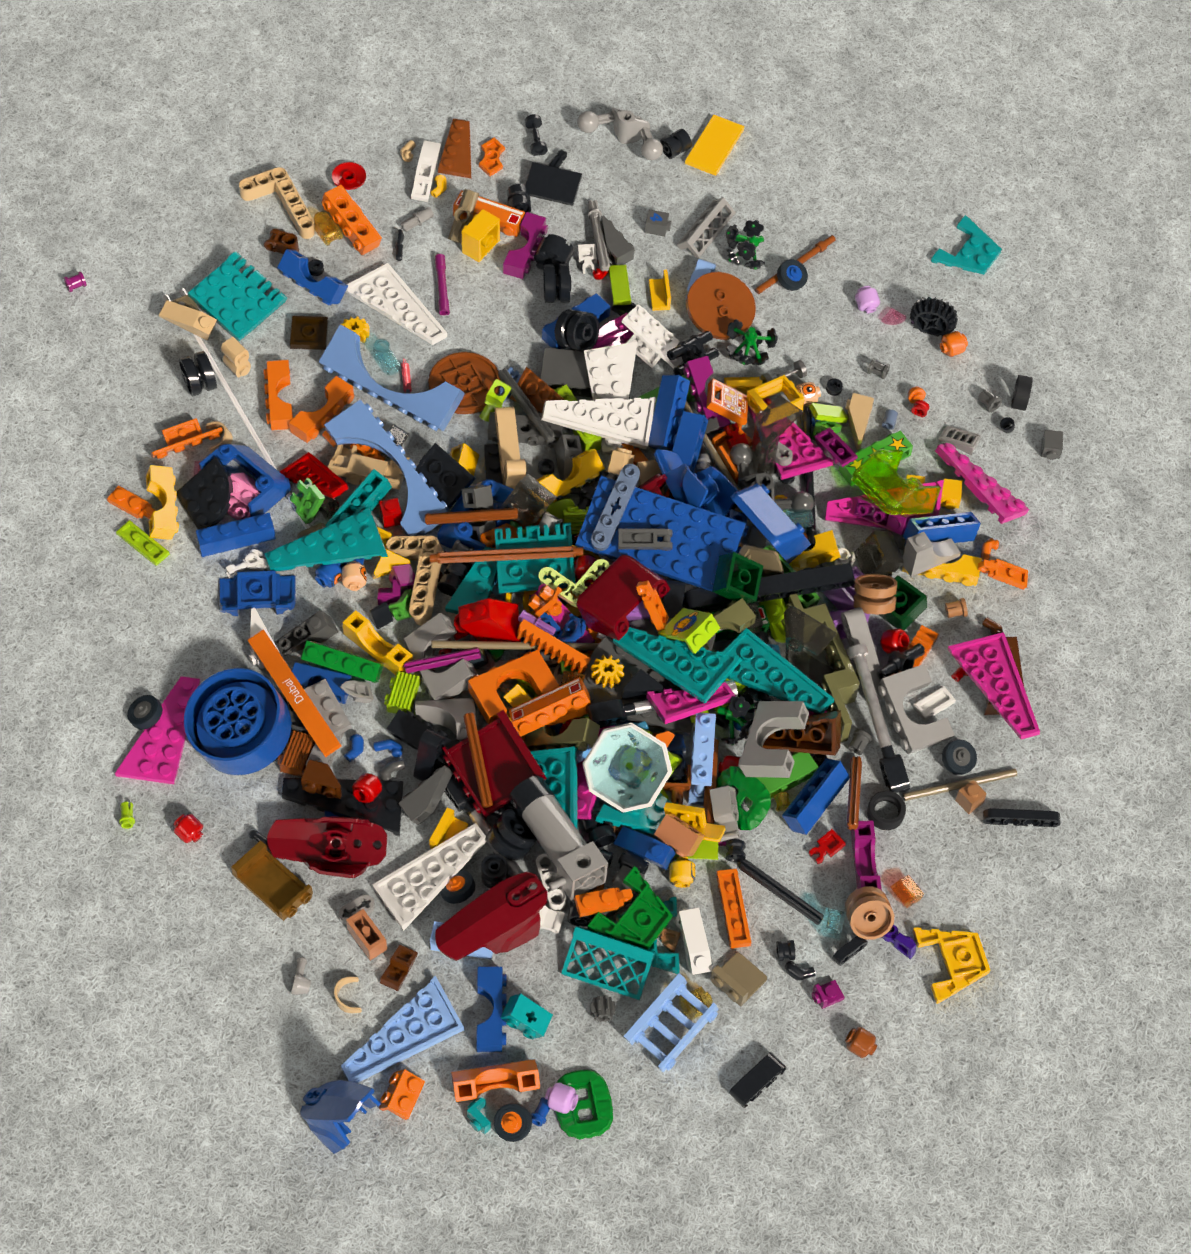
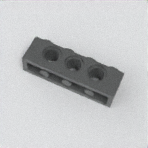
[488,412,563,448]

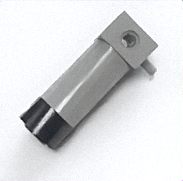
[509,776,608,901]

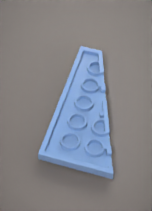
[341,976,464,1083]

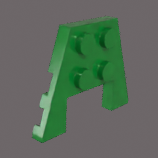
[587,866,673,950]

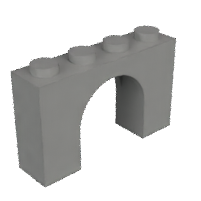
[404,613,478,700]
[878,664,955,755]
[739,701,809,778]

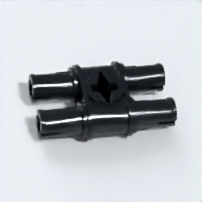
[667,331,719,376]

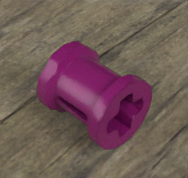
[64,271,87,292]

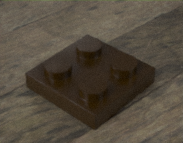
[290,316,328,350]

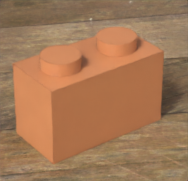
[654,814,705,857]
[346,909,387,961]

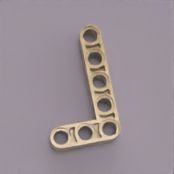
[239,167,315,239]
[495,407,526,491]
[386,536,444,626]

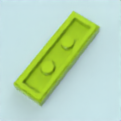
[609,265,631,305]
[116,520,170,566]

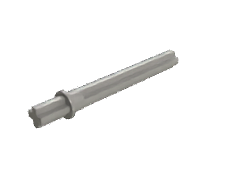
[588,200,610,271]

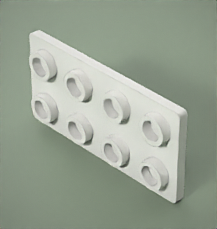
[621,305,683,369]

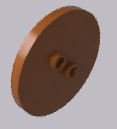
[686,272,756,340]
[428,352,501,414]

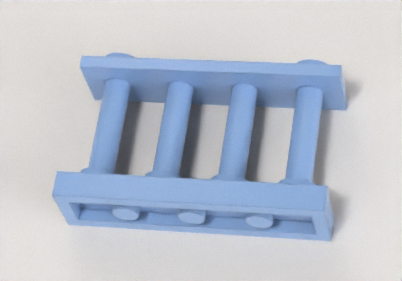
[688,713,716,805]
[624,973,719,1072]

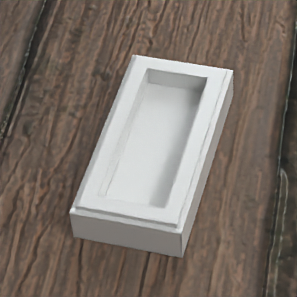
[913,686,956,721]

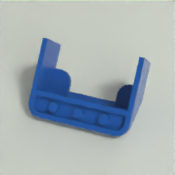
[199,444,291,517]
[437,480,518,551]
[730,483,811,564]

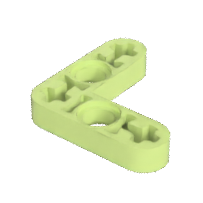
[538,559,610,607]

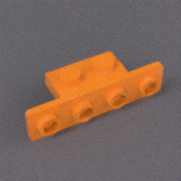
[151,418,223,459]

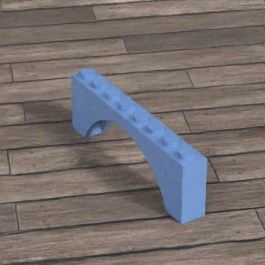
[319,324,465,432]
[324,399,449,536]

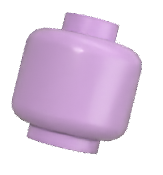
[855,286,880,314]
[545,1083,578,1114]

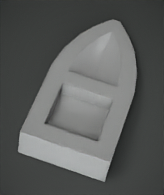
[340,681,373,703]

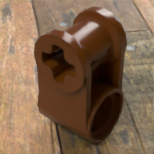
[264,229,299,254]

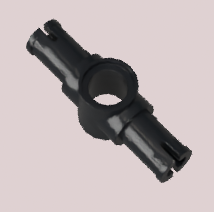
[576,470,609,510]
[877,643,925,680]

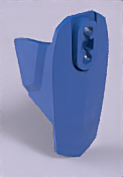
[654,449,739,516]
[300,1080,381,1154]

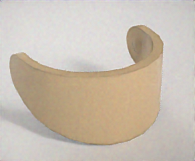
[206,421,233,453]
[334,977,362,1013]

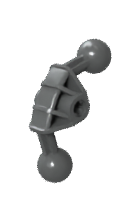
[730,443,814,515]

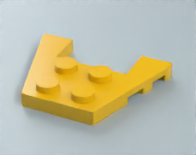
[912,927,990,1004]

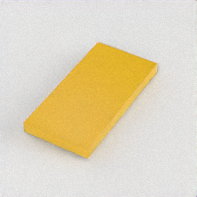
[685,115,744,176]

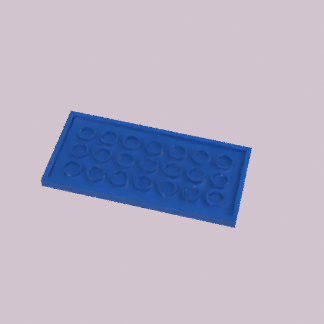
[576,476,746,591]

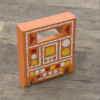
[706,378,748,425]

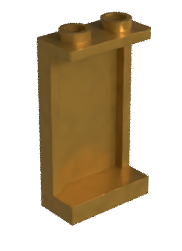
[231,840,313,921]

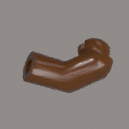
[982,617,1003,635]

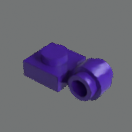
[882,924,916,959]

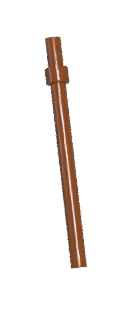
[755,235,836,295]

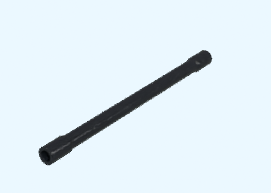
[801,406,817,549]

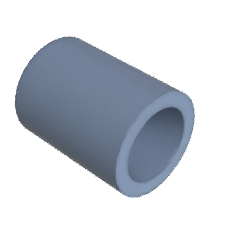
[882,409,898,430]

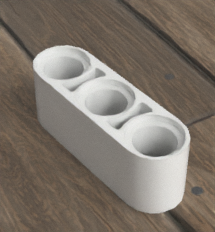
[536,853,566,912]

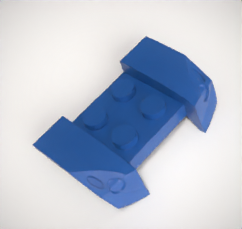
[220,571,296,616]

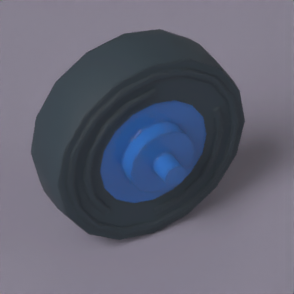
[777,259,808,291]

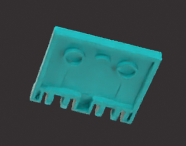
[188,251,287,341]
[495,523,576,593]

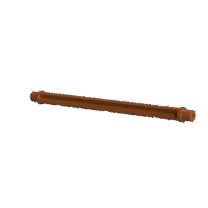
[430,546,584,564]

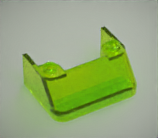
[851,449,941,515]

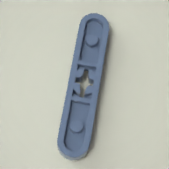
[591,464,640,551]

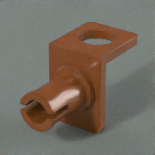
[663,765,691,805]

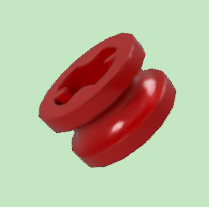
[911,400,930,417]

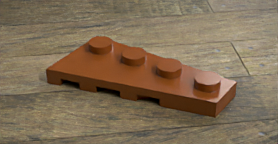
[438,119,471,178]
[510,367,565,413]

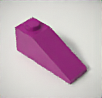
[814,427,858,467]

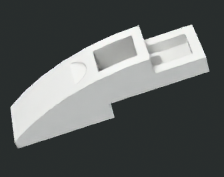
[411,140,441,202]

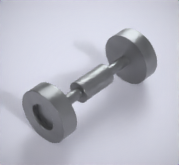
[761,360,807,384]

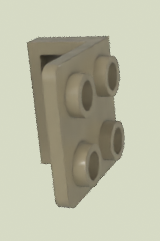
[738,545,784,576]
[710,953,767,1007]

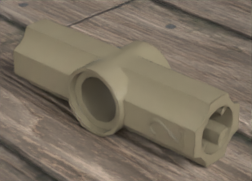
[448,189,479,244]

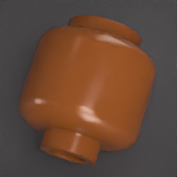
[845,1027,877,1058]

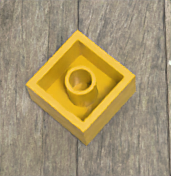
[461,209,500,262]

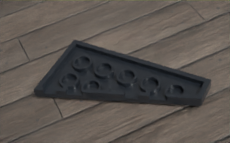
[282,778,403,836]

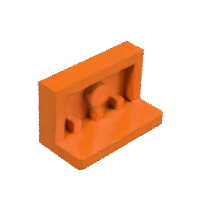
[379,1069,425,1120]

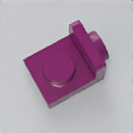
[812,980,845,1009]

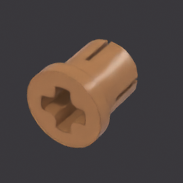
[945,598,968,618]

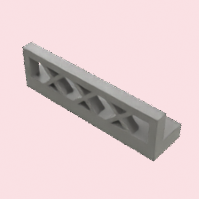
[677,197,736,258]

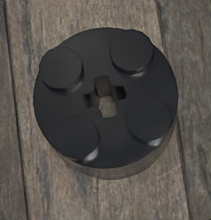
[534,234,574,274]

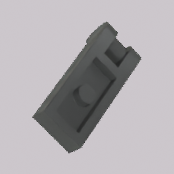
[618,529,673,551]

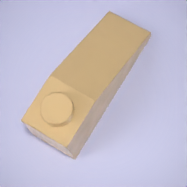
[159,300,217,340]
[845,393,874,450]

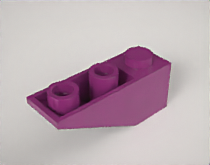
[854,497,917,535]

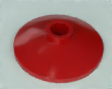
[332,162,366,190]

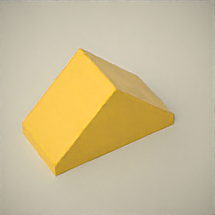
[372,549,411,579]

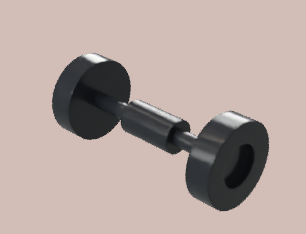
[525,114,548,156]

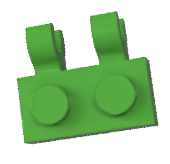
[290,478,325,524]

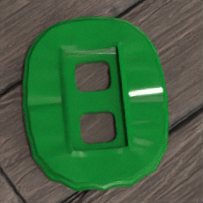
[716,766,771,830]
[555,1070,613,1140]

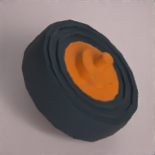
[440,870,476,904]
[493,1103,532,1142]

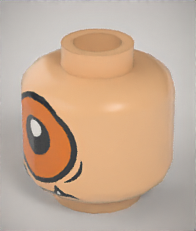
[795,382,821,407]
[342,561,367,591]

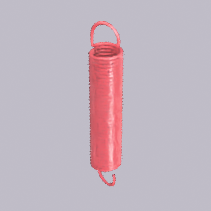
[401,358,412,394]

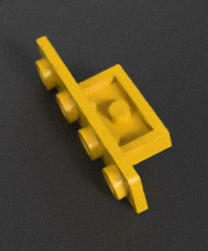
[664,802,725,842]

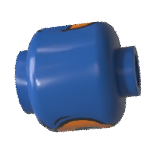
[315,563,343,588]

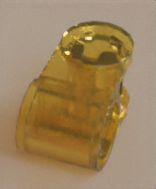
[314,212,343,246]

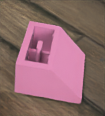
[227,473,260,520]

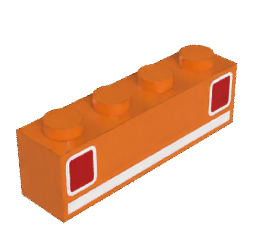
[453,190,525,237]
[509,677,591,736]

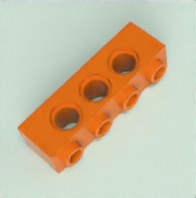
[321,185,382,255]

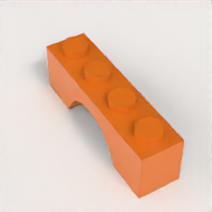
[264,360,293,430]
[289,376,354,443]
[451,1059,540,1102]

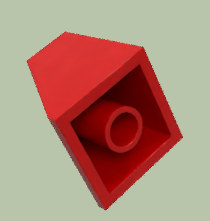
[458,598,521,650]

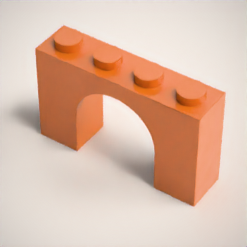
[468,650,559,724]

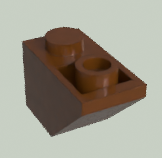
[301,759,342,799]

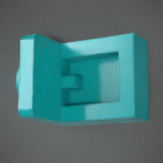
[467,1097,491,1135]

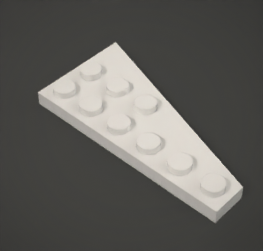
[346,263,447,345]
[584,342,637,454]
[541,397,656,449]
[372,823,487,931]

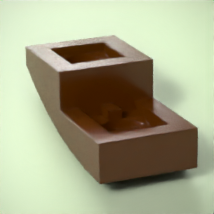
[380,945,418,991]

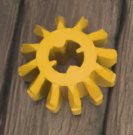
[341,316,370,343]
[591,654,624,688]

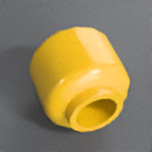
[669,857,695,888]

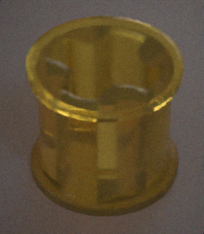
[773,792,790,812]

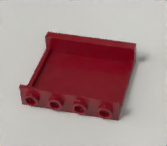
[443,710,547,817]

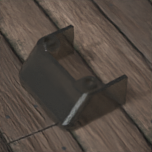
[751,395,803,476]
[783,606,836,687]

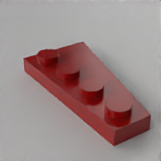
[280,452,349,499]

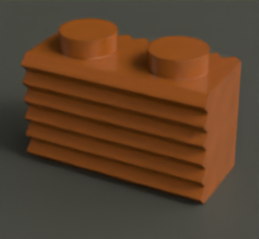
[277,730,315,777]

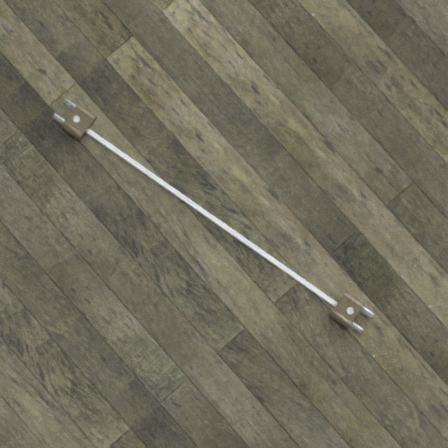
[163,288,326,538]

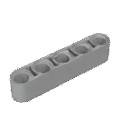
[841,607,884,700]

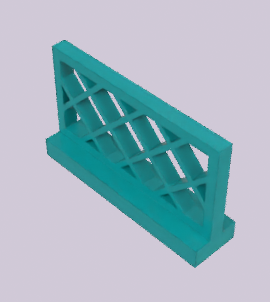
[561,926,656,1000]

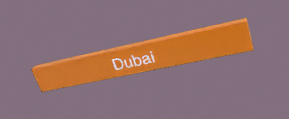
[248,629,342,757]

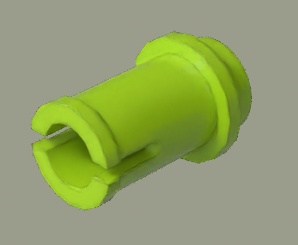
[119,802,135,829]

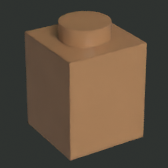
[955,780,987,814]

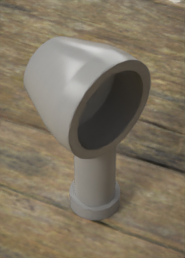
[291,957,311,995]

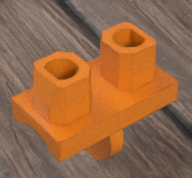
[528,585,562,618]

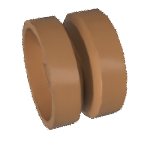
[853,574,897,615]
[844,886,895,940]

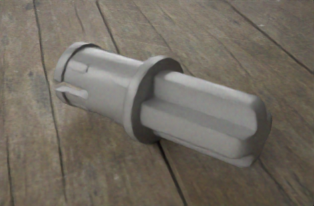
[401,207,434,232]

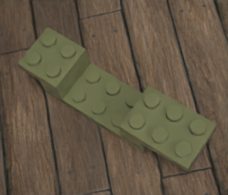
[785,593,860,742]

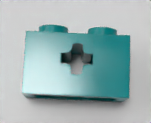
[501,993,553,1040]

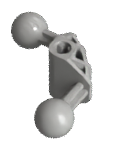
[577,108,663,161]

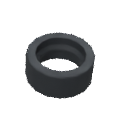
[1011,375,1033,411]
[867,791,906,830]

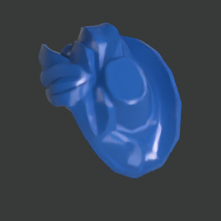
[557,613,586,643]

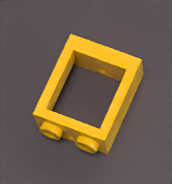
[747,375,805,427]

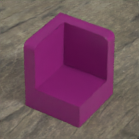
[389,564,415,591]
[377,580,401,605]

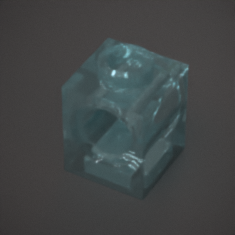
[820,907,846,940]

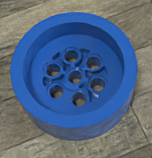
[184,668,292,775]

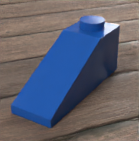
[614,826,676,871]

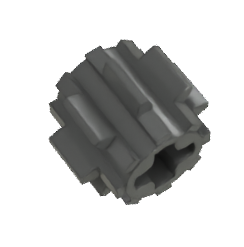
[590,995,616,1022]

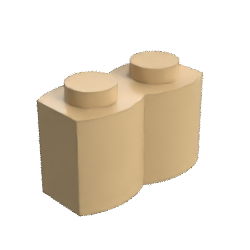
[221,337,251,378]
[607,447,635,475]

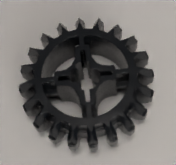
[910,296,958,337]

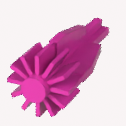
[592,313,634,349]

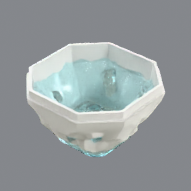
[583,723,672,813]

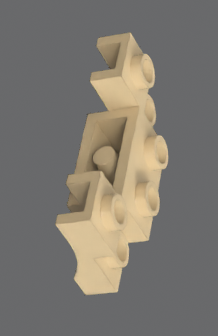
[328,444,410,490]

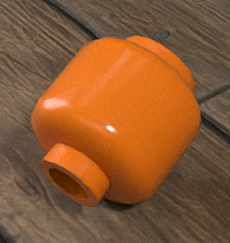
[940,331,968,357]

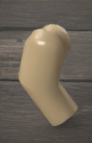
[400,140,416,162]

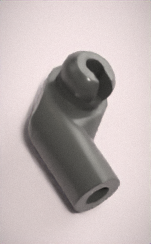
[379,760,405,781]

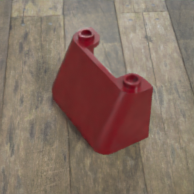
[577,554,670,641]

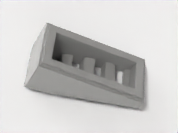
[939,425,981,455]

